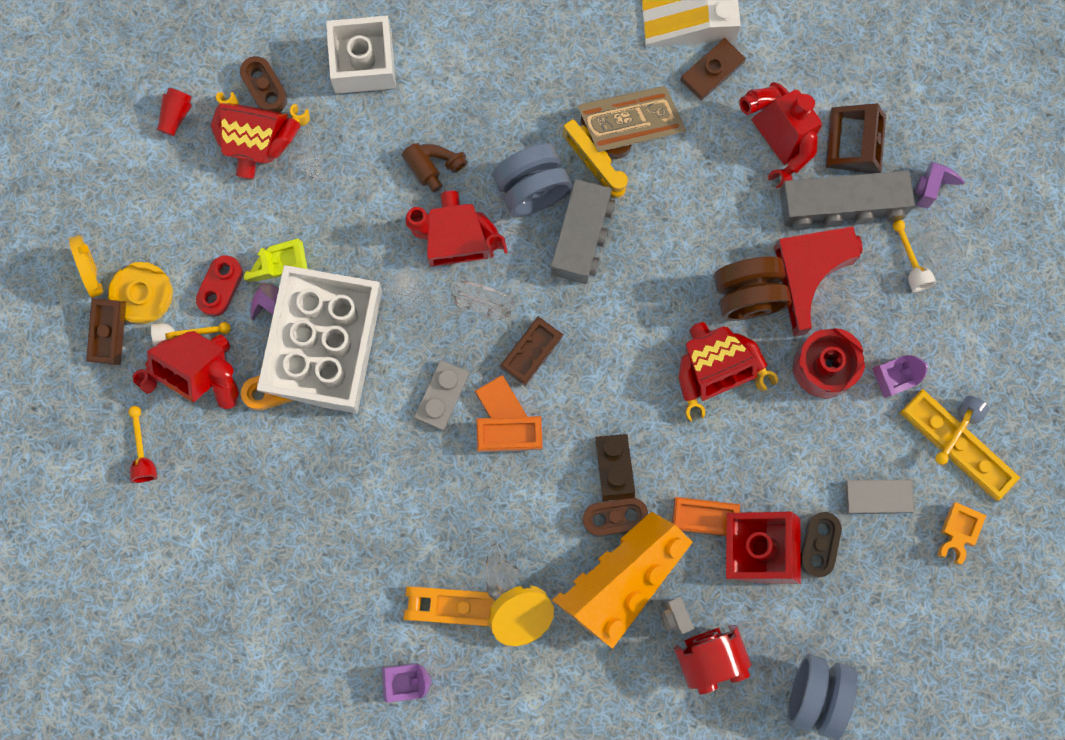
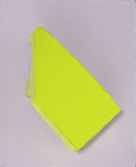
[244,238,308,282]

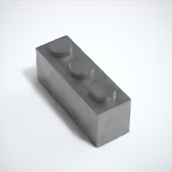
[551,179,616,284]

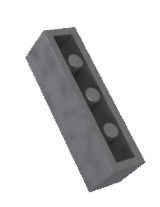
[779,170,915,229]

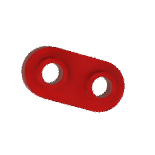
[196,255,243,317]

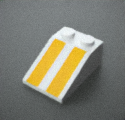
[642,0,741,47]

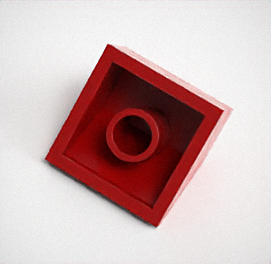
[726,511,801,584]

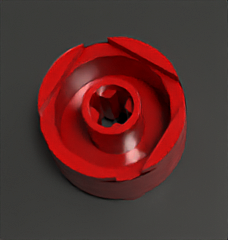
[792,328,865,399]
[674,625,752,695]

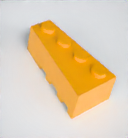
[552,512,692,649]

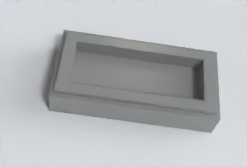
[845,480,914,514]

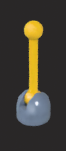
[935,396,989,465]

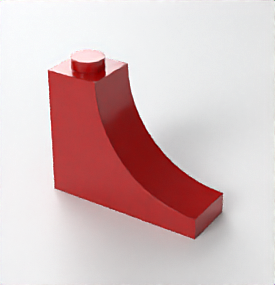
[774,226,863,337]

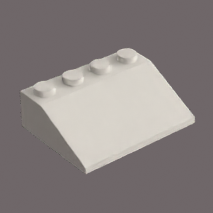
[257,265,382,414]

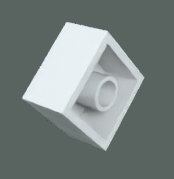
[326,16,396,94]

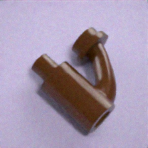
[401,143,468,193]

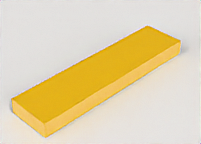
[899,389,1021,502]

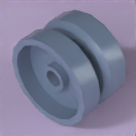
[492,143,573,217]
[787,654,858,740]

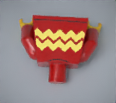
[210,92,310,179]
[678,322,778,422]

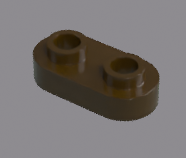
[801,512,842,578]

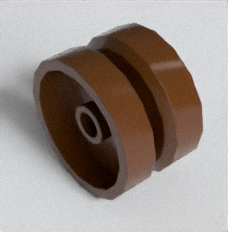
[713,256,792,321]

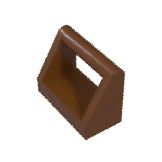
[826,103,886,173]

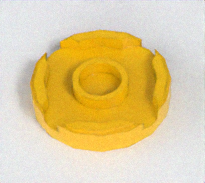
[68,235,104,298]
[108,262,173,324]
[488,586,554,646]

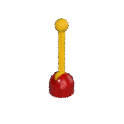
[128,406,157,483]

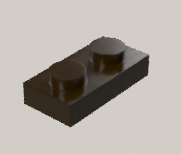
[595,434,635,501]

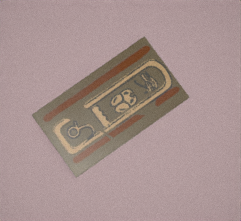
[577,86,687,152]

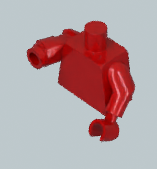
[739,82,822,188]
[405,190,508,267]
[132,331,239,409]

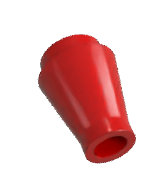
[156,88,192,136]

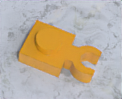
[937,502,986,565]

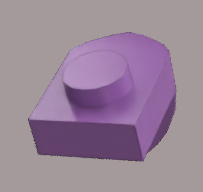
[914,161,965,209]
[250,283,279,320]
[872,355,928,398]
[382,663,432,703]

